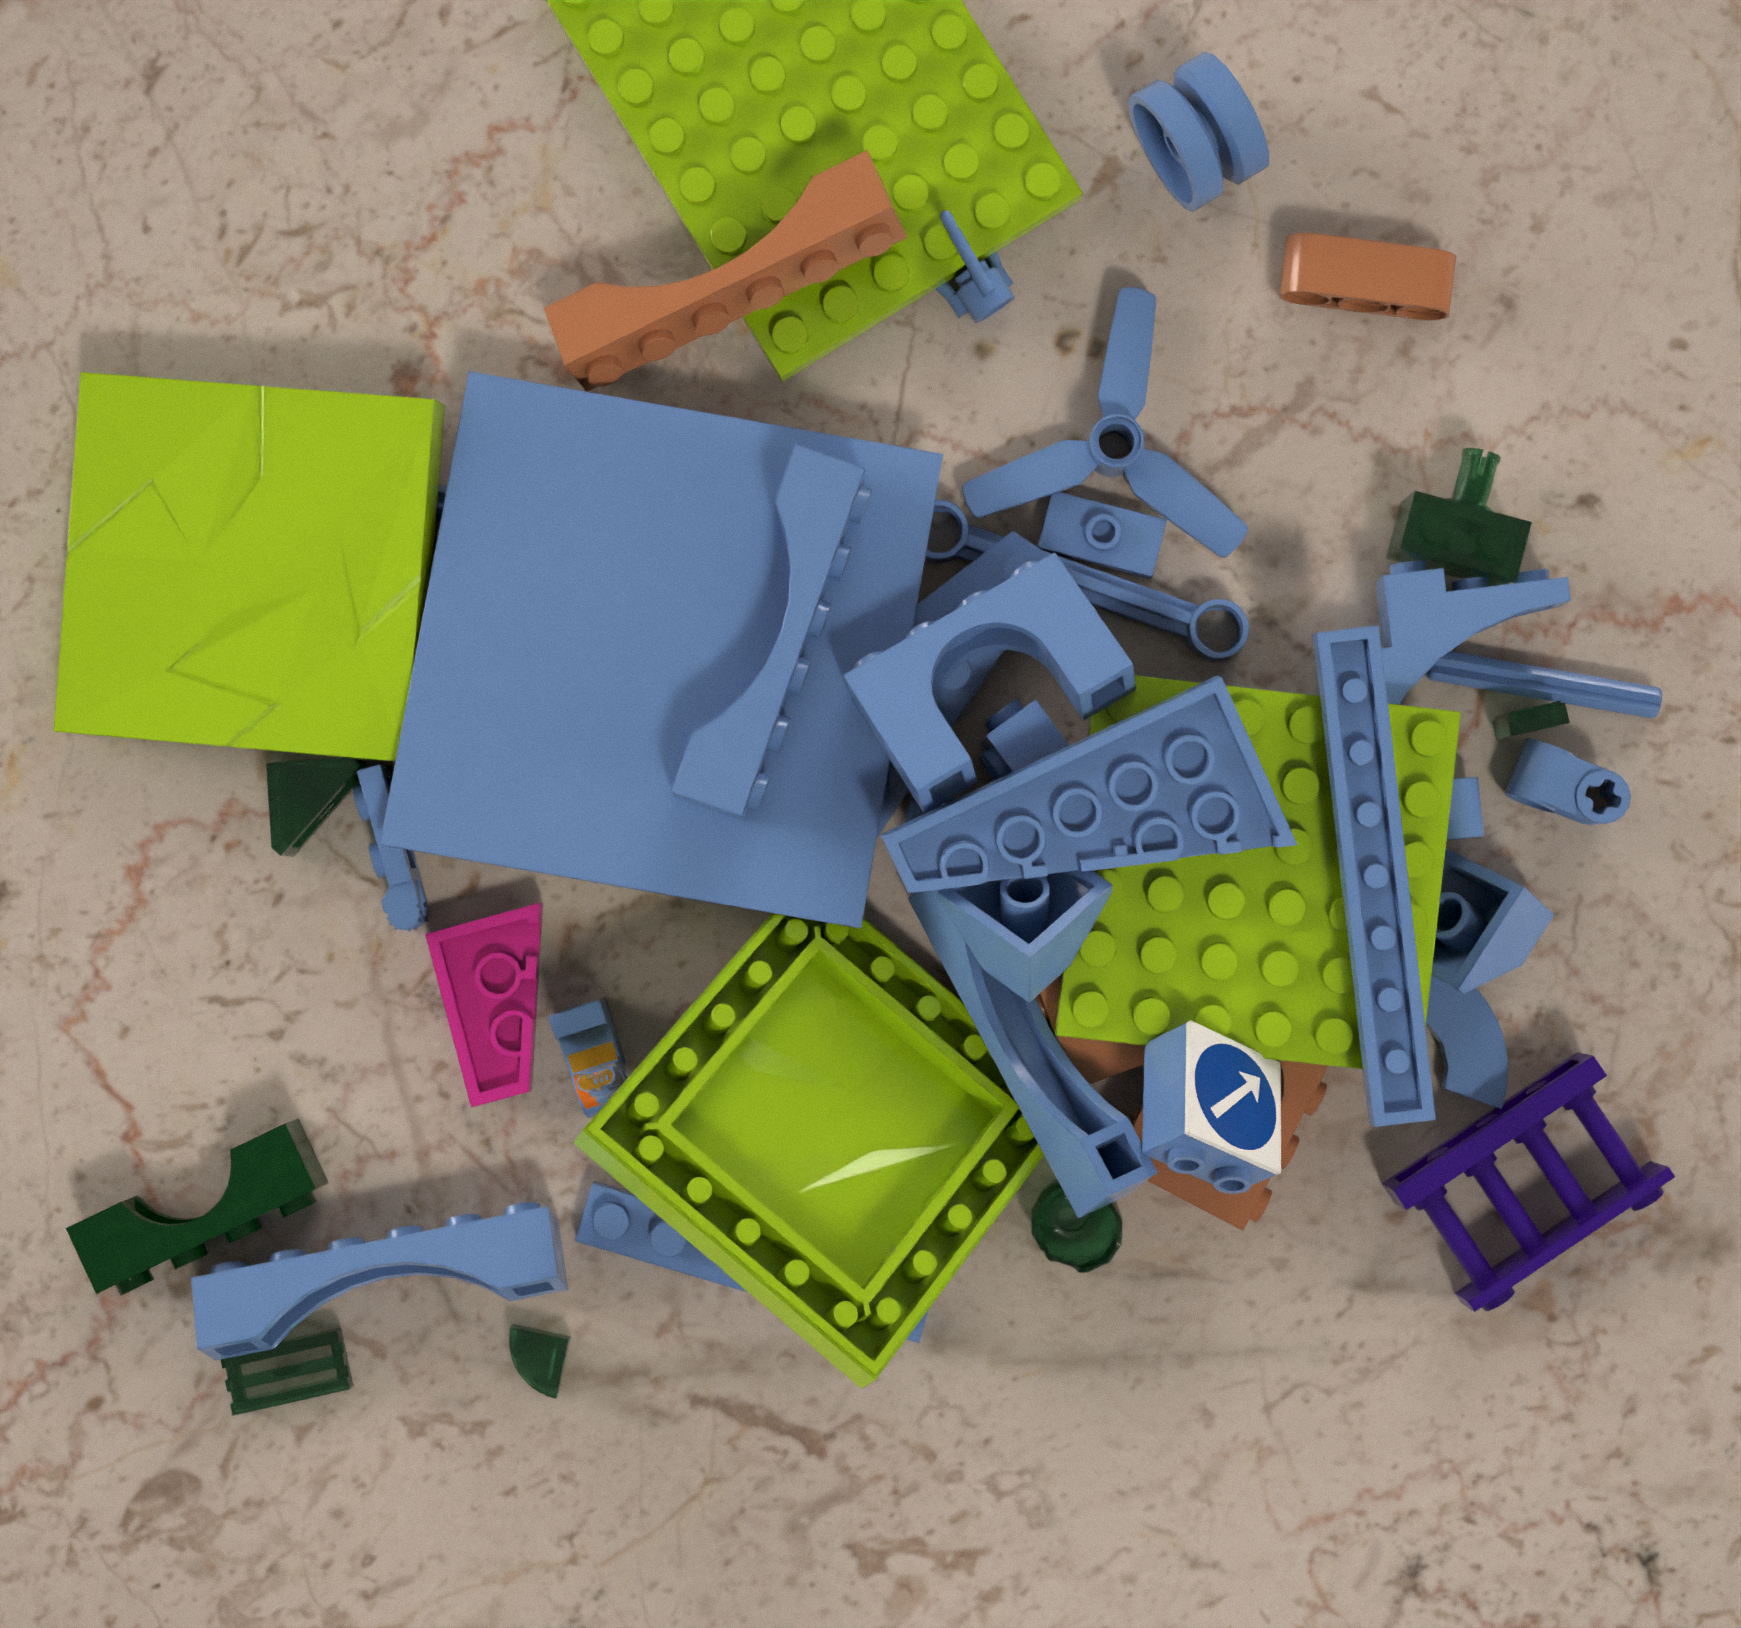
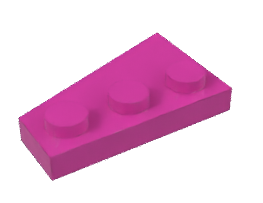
[425,902,543,1108]

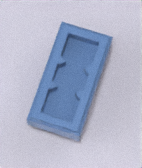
[1037,492,1167,579]

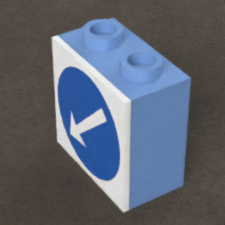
[1142,1020,1281,1194]

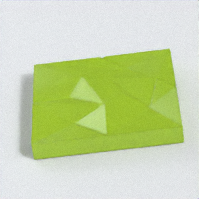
[53,372,445,761]
[573,913,1044,1389]

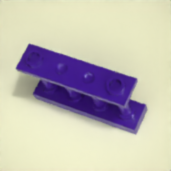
[1382,1052,1675,1312]

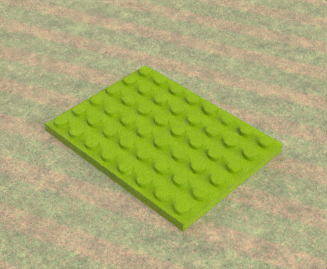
[545,0,1083,382]

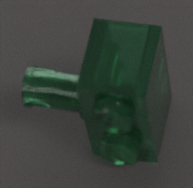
[1386,448,1532,586]

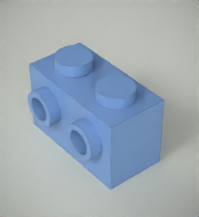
[979,699,1069,780]

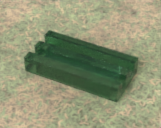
[221,1327,354,1416]

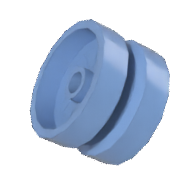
[1128,51,1269,212]

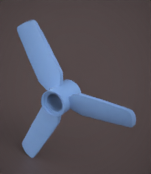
[962,287,1248,558]

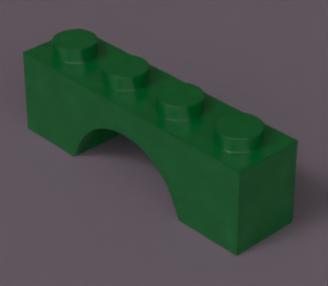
[66,1119,328,1296]

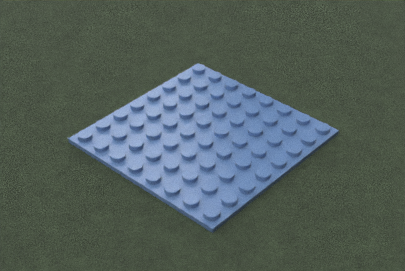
[380,371,943,929]

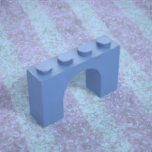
[843,552,1136,814]

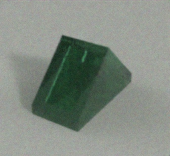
[266,757,370,857]

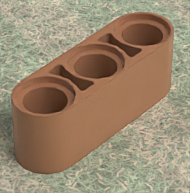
[1279,233,1456,321]

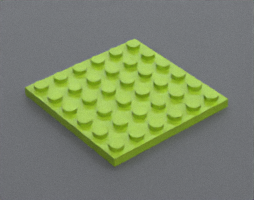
[1054,675,1461,1069]

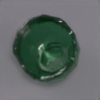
[1031,1179,1123,1273]

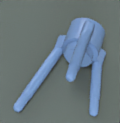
[935,210,1015,323]

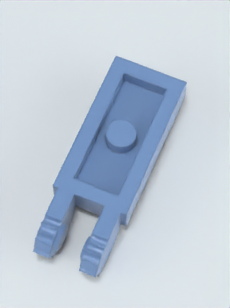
[353,764,430,931]

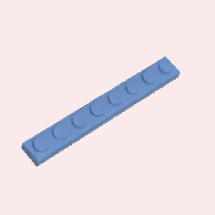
[1313,625,1436,1127]

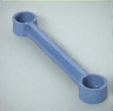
[925,500,1249,662]

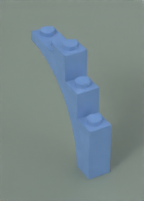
[1375,560,1571,705]

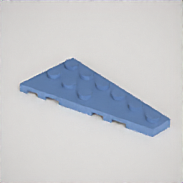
[880,675,1297,894]

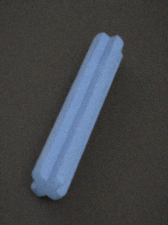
[1426,651,1662,718]

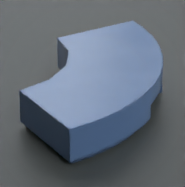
[1426,976,1508,1109]

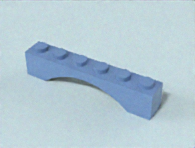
[671,444,872,820]
[908,890,1158,1218]
[191,1202,568,1360]

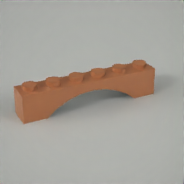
[544,150,907,392]

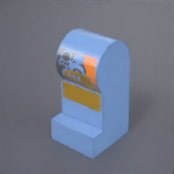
[548,997,628,1118]

